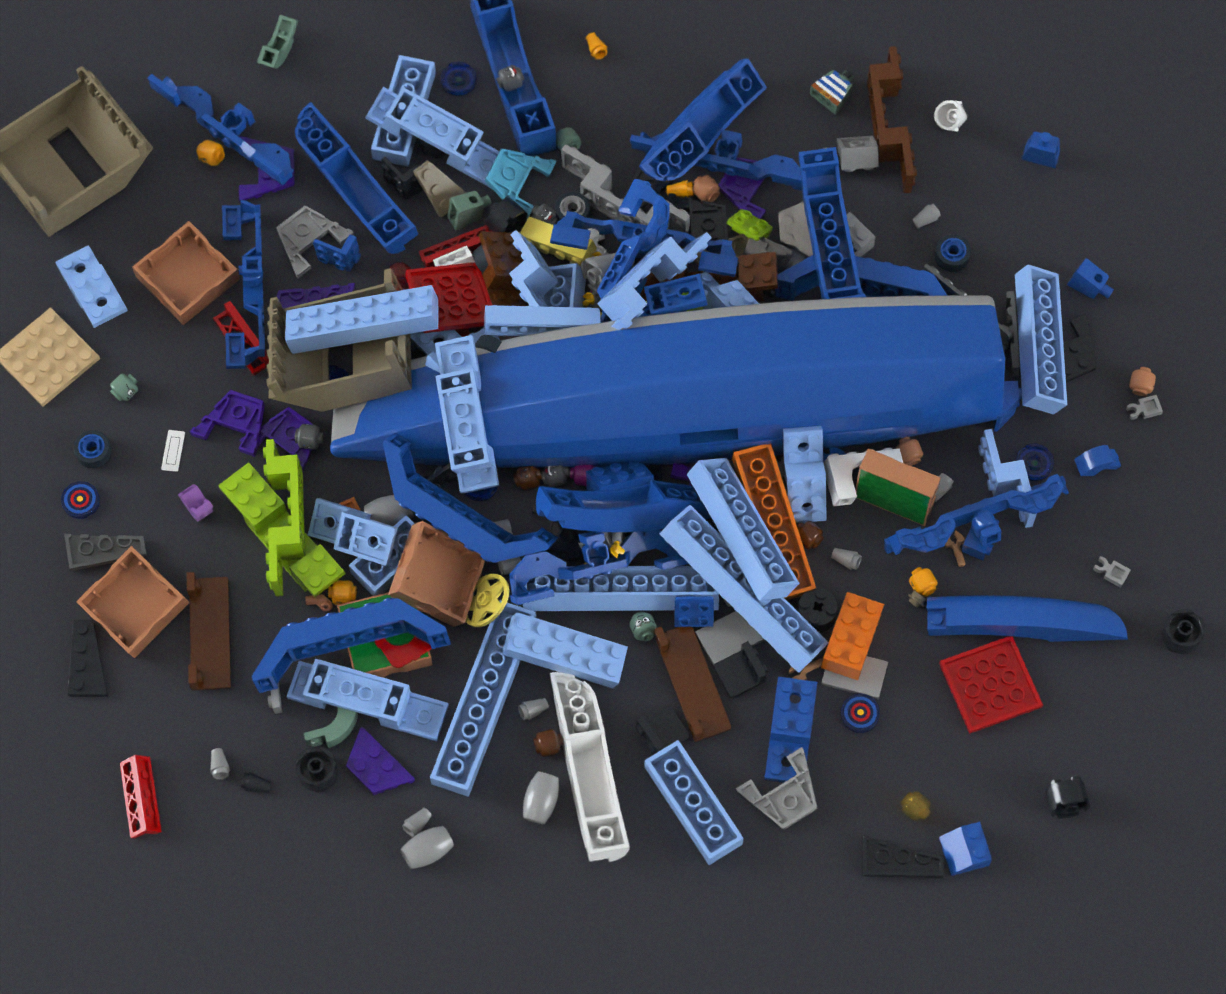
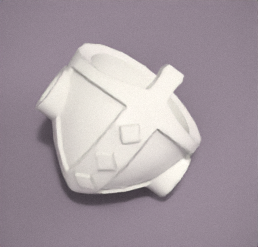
[934,100,967,131]

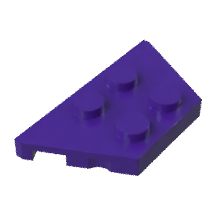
[346,727,415,795]

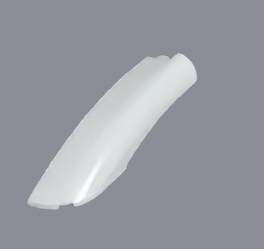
[550,672,629,862]

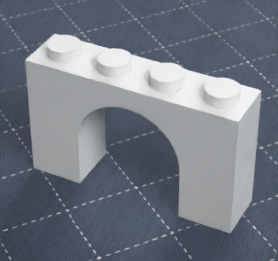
[824,447,903,506]

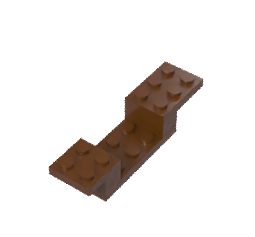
[867,46,917,193]
[479,231,526,340]
[640,252,778,302]

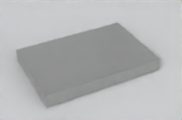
[695,611,765,666]
[821,656,888,700]

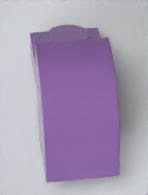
[178,484,213,522]

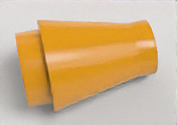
[586,33,608,59]
[667,180,694,198]

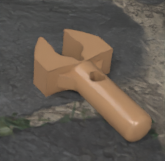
[945,531,966,567]
[789,658,823,680]

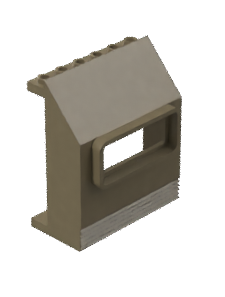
[0,66,153,237]
[267,268,412,412]

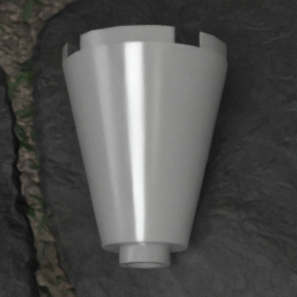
[581,253,635,294]

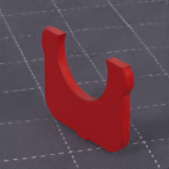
[375,636,432,668]

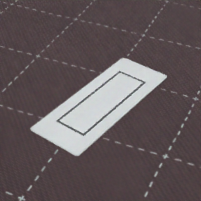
[161,430,185,472]

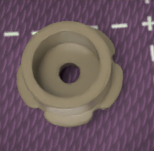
[908,591,926,608]

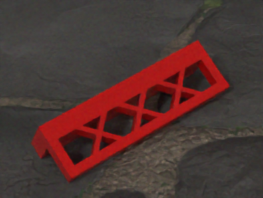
[419,225,492,268]
[213,301,269,376]
[120,755,161,838]

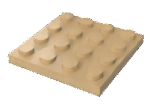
[0,307,100,407]

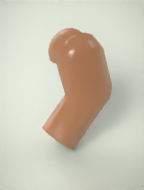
[306,594,333,612]

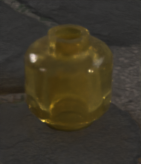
[900,791,931,821]

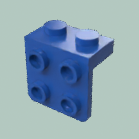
[313,234,361,272]
[674,596,714,627]

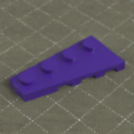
[277,283,355,308]

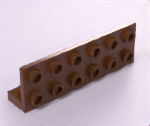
[186,572,231,691]
[654,627,731,742]

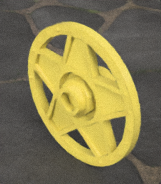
[465,574,509,627]

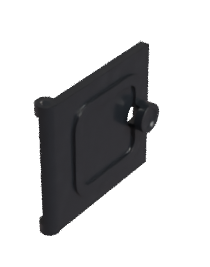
[737,237,794,298]

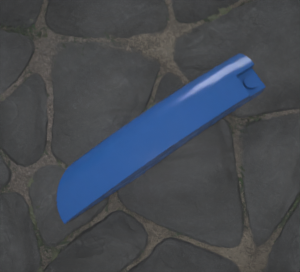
[639,58,767,181]
[295,102,419,254]
[536,480,711,532]

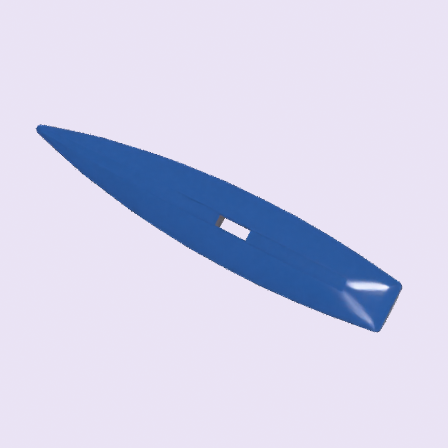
[330,295,1005,469]

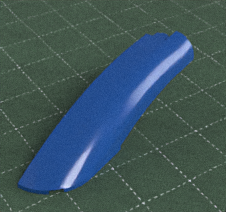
[927,595,1128,642]

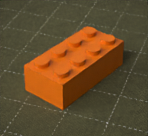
[821,592,884,680]

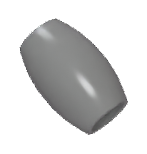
[364,495,414,526]
[523,772,559,825]
[401,826,454,869]

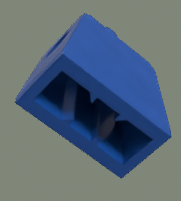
[1022,132,1060,168]
[1067,258,1114,299]

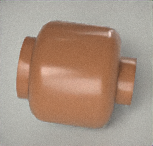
[693,175,720,202]
[1129,367,1156,396]
[896,437,923,466]

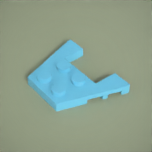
[484,148,557,221]

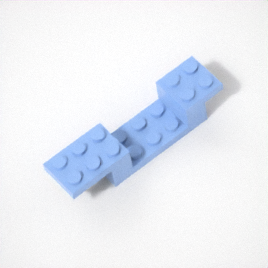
[365,87,499,189]
[597,232,712,330]
[435,335,499,494]
[286,659,449,741]

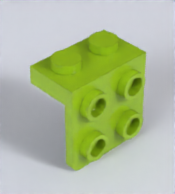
[727,209,773,241]

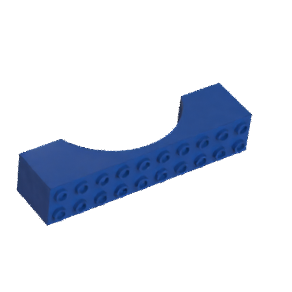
[470,0,557,156]

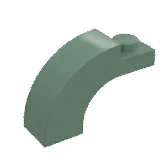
[257,15,298,68]
[304,707,358,748]

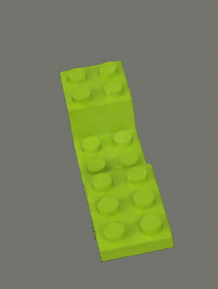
[263,439,305,596]
[218,462,345,598]

